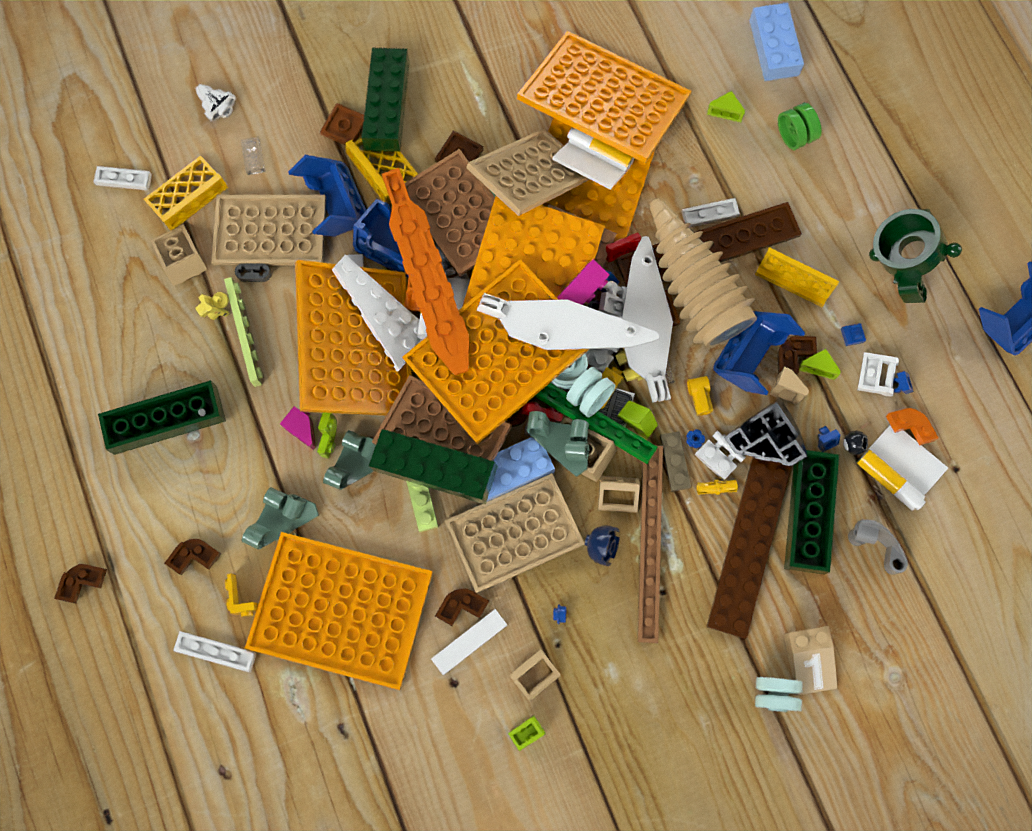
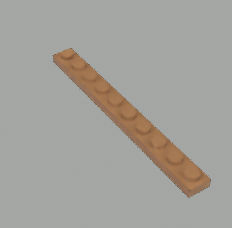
[637,445,663,643]

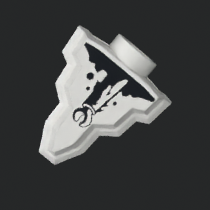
[195,84,236,121]

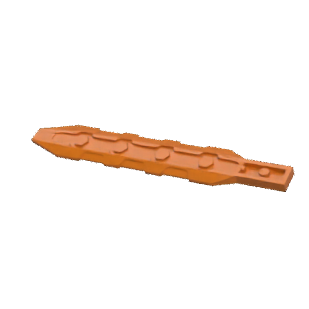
[381,168,469,376]

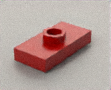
[606,232,641,262]

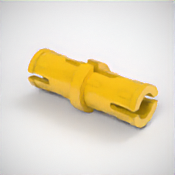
[696,480,738,495]

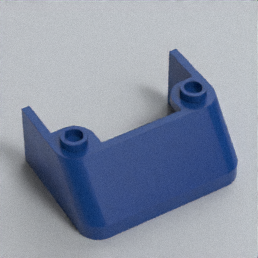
[288,155,366,236]
[979,261,1032,356]
[713,311,805,395]

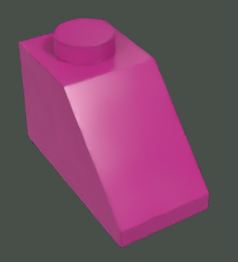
[280,406,316,450]

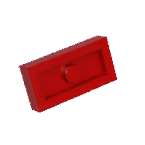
[519,402,563,423]

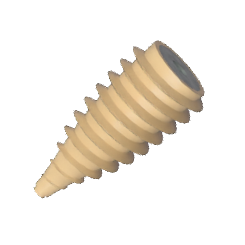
[650,198,757,348]

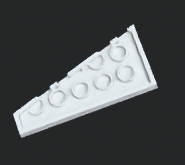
[332,255,421,372]

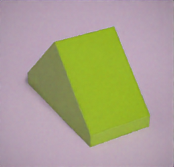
[706,91,745,123]
[799,349,841,380]
[617,401,658,440]
[508,715,546,751]

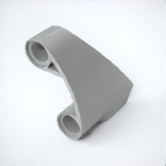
[848,519,908,575]

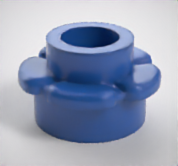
[686,429,705,448]
[553,604,567,624]

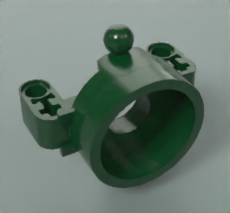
[869,209,962,303]

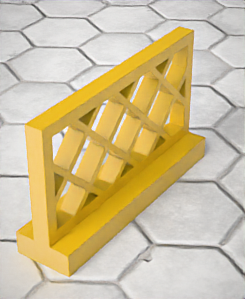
[345,138,418,204]
[144,156,229,231]
[755,247,839,307]

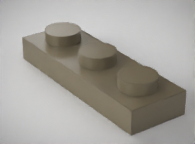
[660,431,691,492]

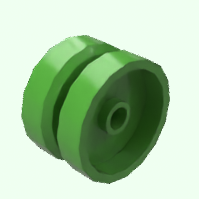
[778,102,822,150]

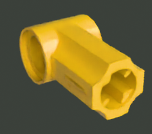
[687,376,713,416]

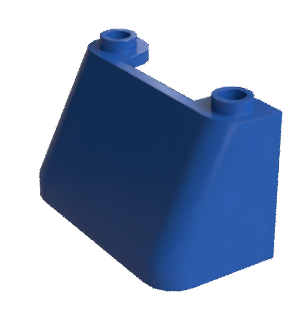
[353,198,436,278]

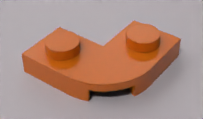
[886,408,939,445]

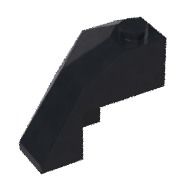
[724,398,808,466]

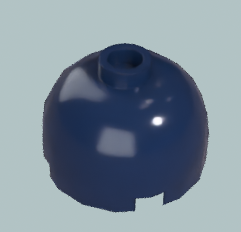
[585,525,620,567]

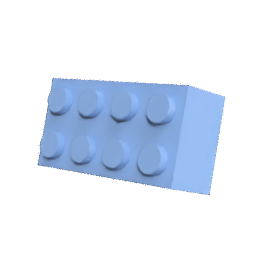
[749,3,804,81]
[487,437,555,502]

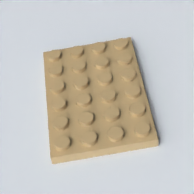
[467,129,591,216]
[211,195,326,266]
[445,473,585,593]

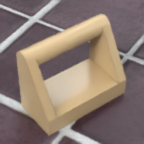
[770,367,809,405]
[598,476,640,513]
[509,649,561,702]

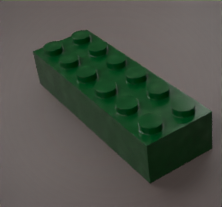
[362,47,409,152]
[98,380,226,455]
[369,429,498,505]
[784,450,839,575]

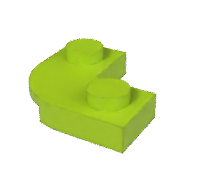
[317,413,337,459]

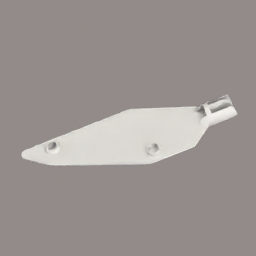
[622,236,673,403]
[477,293,659,350]

